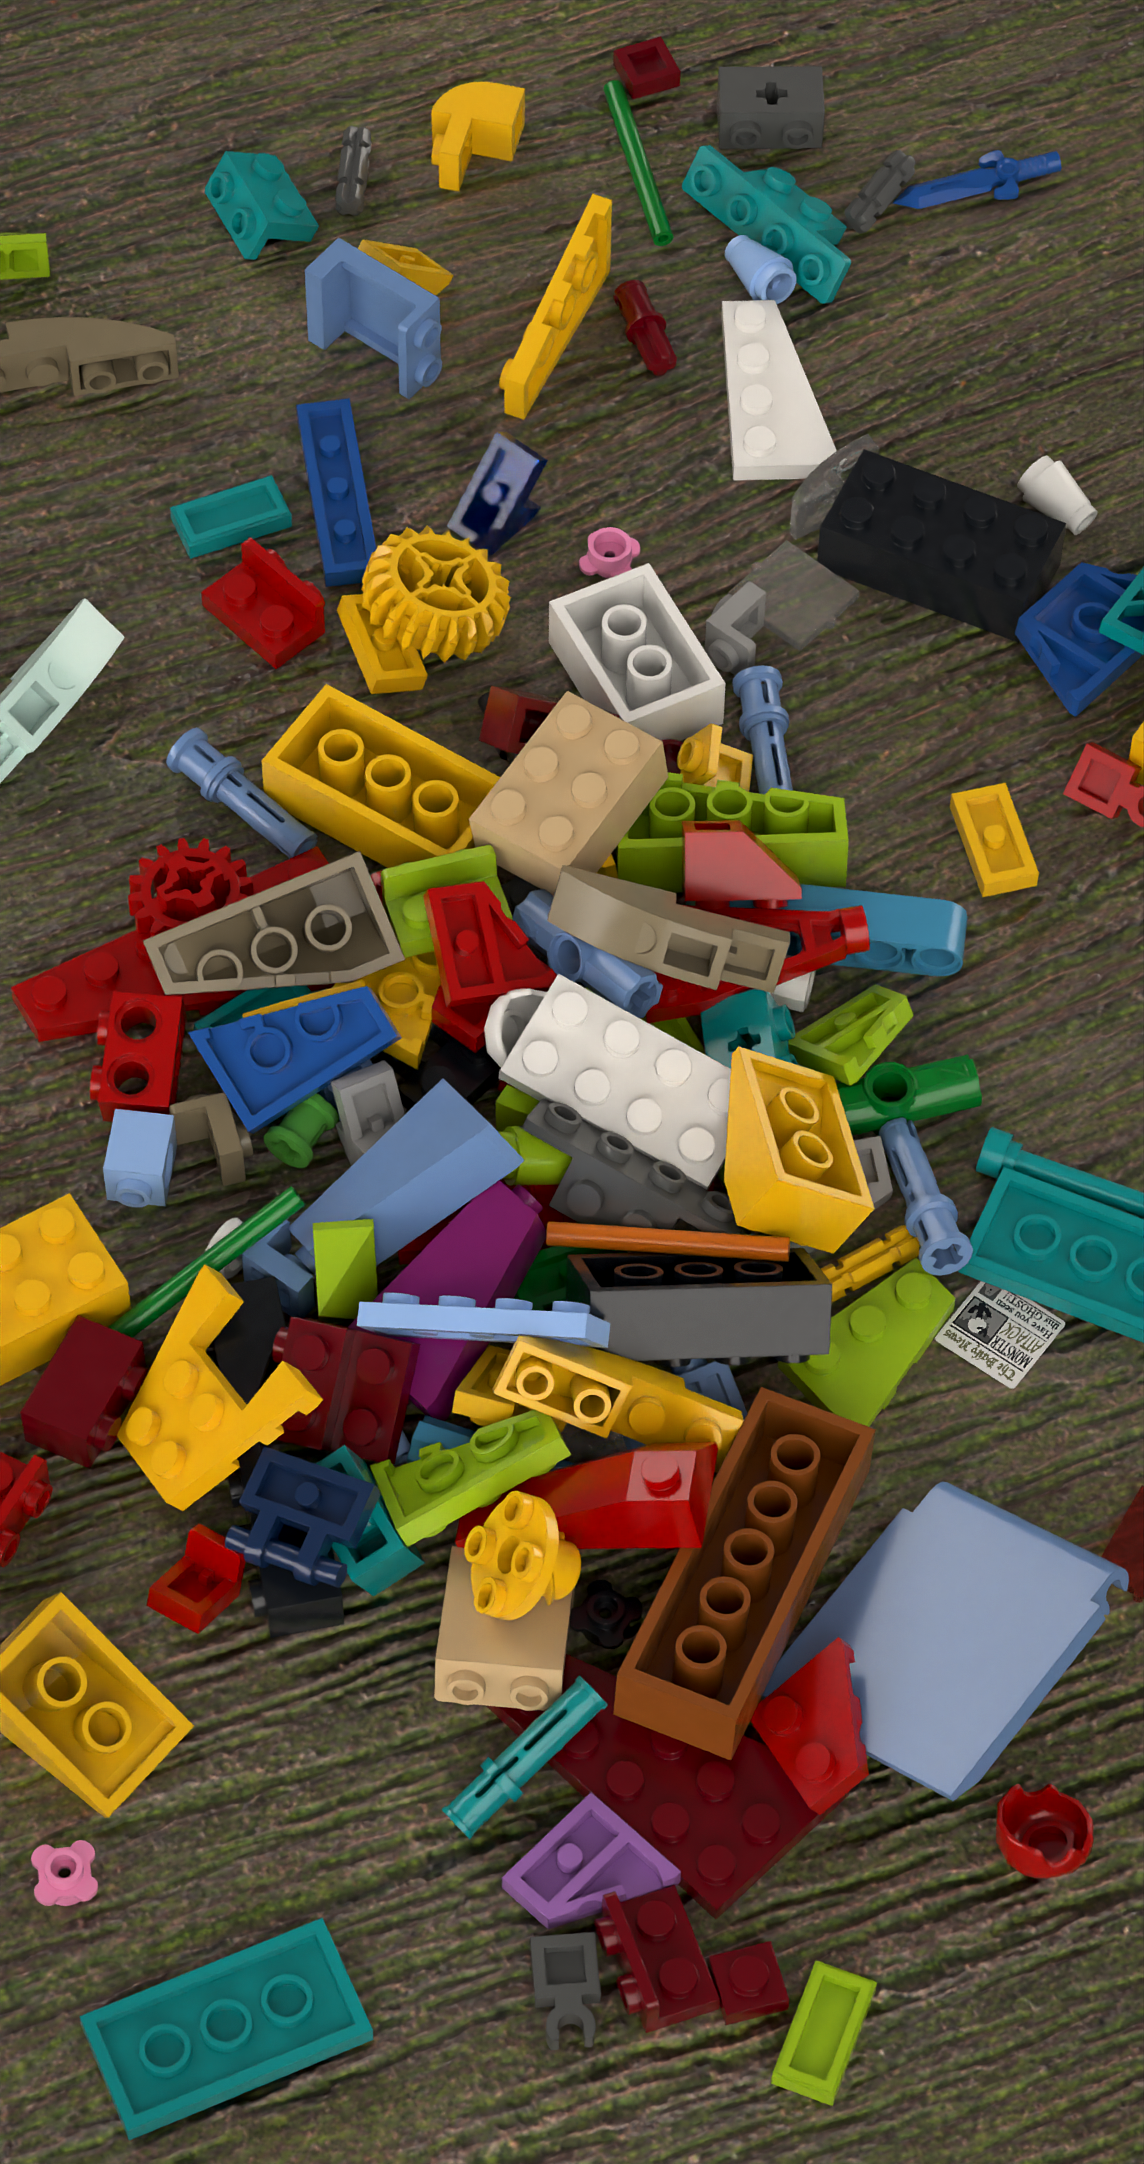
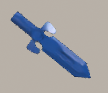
[893,150,1062,209]

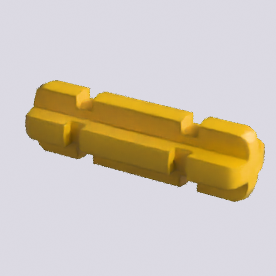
[821,1225,920,1303]

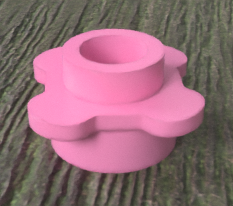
[579,527,640,578]
[31,1840,98,1906]

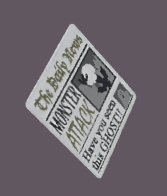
[935,1281,1065,1389]

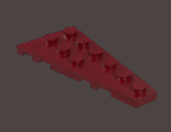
[485,1654,850,1920]

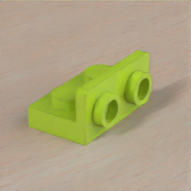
[380,845,513,958]

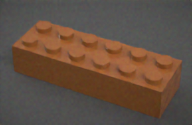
[613,1387,876,1760]

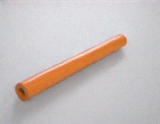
[546,1221,790,1262]

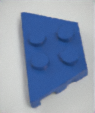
[1015,562,1144,717]

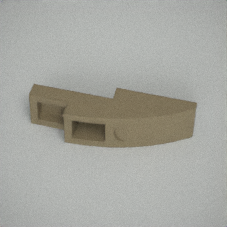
[0,317,179,396]
[547,865,790,993]

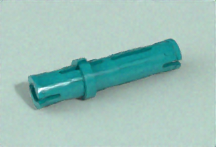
[441,1675,608,1839]

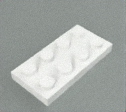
[499,974,731,1190]

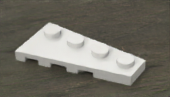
[721,300,842,481]

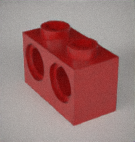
[90,991,187,1122]

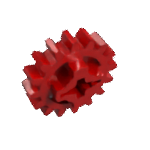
[128,838,254,937]

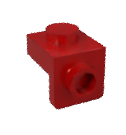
[146,1523,246,1634]

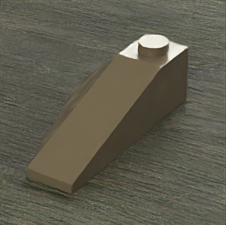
[143,851,405,995]

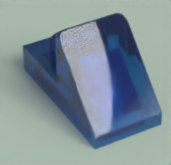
[447,432,548,555]

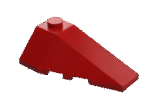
[455,1442,718,1549]

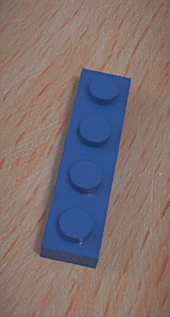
[296,398,376,587]

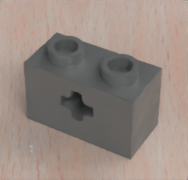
[717,66,825,149]

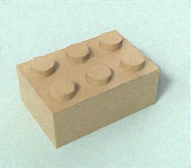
[469,691,668,896]

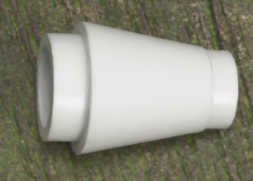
[1017,455,1098,535]

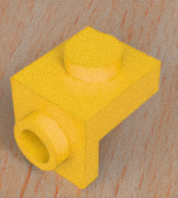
[677,723,753,792]

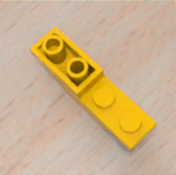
[493,1336,744,1473]

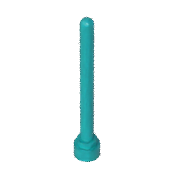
[976,1127,1144,1218]

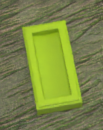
[771,1960,877,2106]

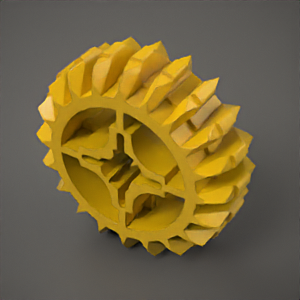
[361,525,511,663]

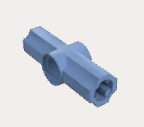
[513,889,663,1018]

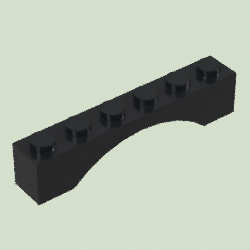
[207,1276,344,1638]

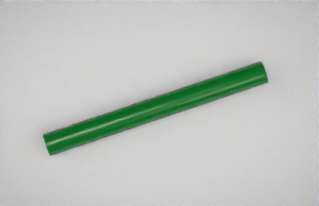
[603,80,673,246]
[108,1186,306,1338]

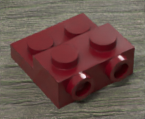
[272,1316,421,1464]

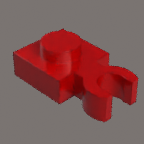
[1063,742,1144,827]

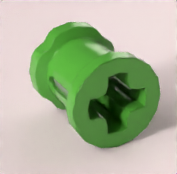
[263,1093,339,1168]

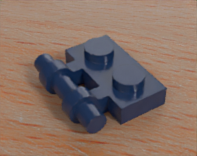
[225,1446,381,1588]

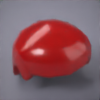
[996,1784,1094,1879]

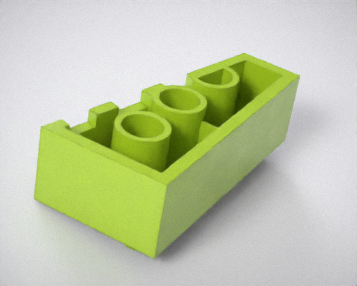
[615,772,849,893]

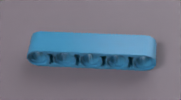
[685,884,968,976]

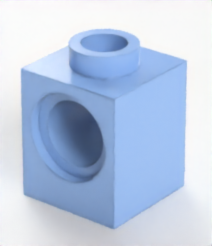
[103,1109,177,1207]

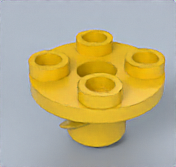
[464,1491,581,1620]

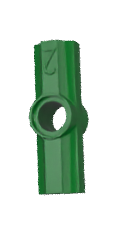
[836,1054,982,1135]

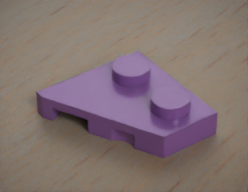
[502,1792,681,1930]

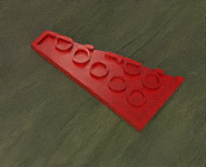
[11,846,336,1042]

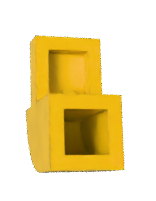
[431,81,525,192]

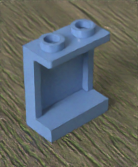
[305,237,442,399]

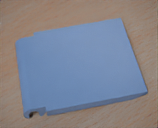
[761,1482,1129,1801]

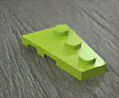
[778,1258,956,1427]
[370,1410,571,1547]

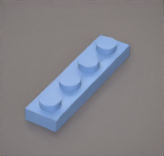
[357,1293,611,1348]

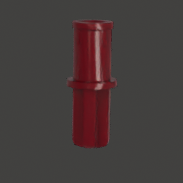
[613,280,677,376]

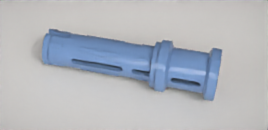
[732,665,793,794]
[166,727,318,859]
[878,1118,973,1276]

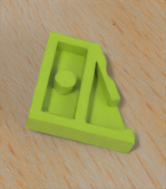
[788,984,914,1086]

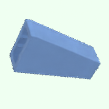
[287,1078,524,1276]

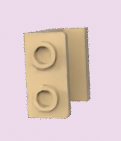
[434,1546,575,1711]

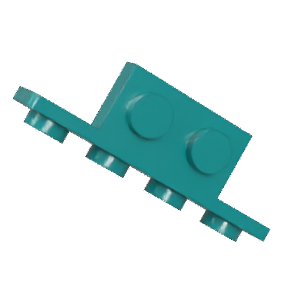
[682,145,851,304]

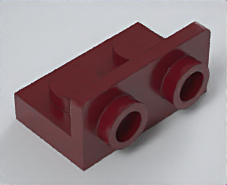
[594,1885,720,2033]

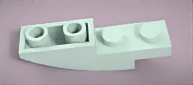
[0,598,125,783]

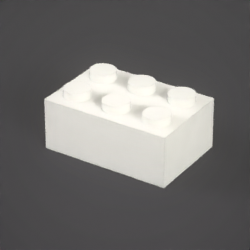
[549,563,726,741]

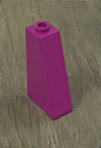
[348,1180,547,1421]

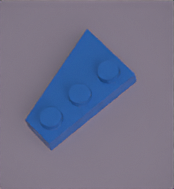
[188,986,402,1134]

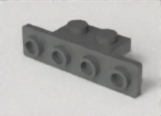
[522,1099,744,1253]

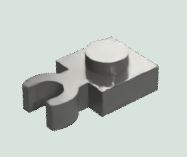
[530,1932,601,2050]

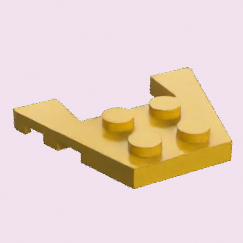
[117,1264,323,1511]

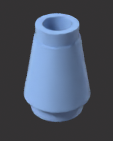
[725,235,796,304]

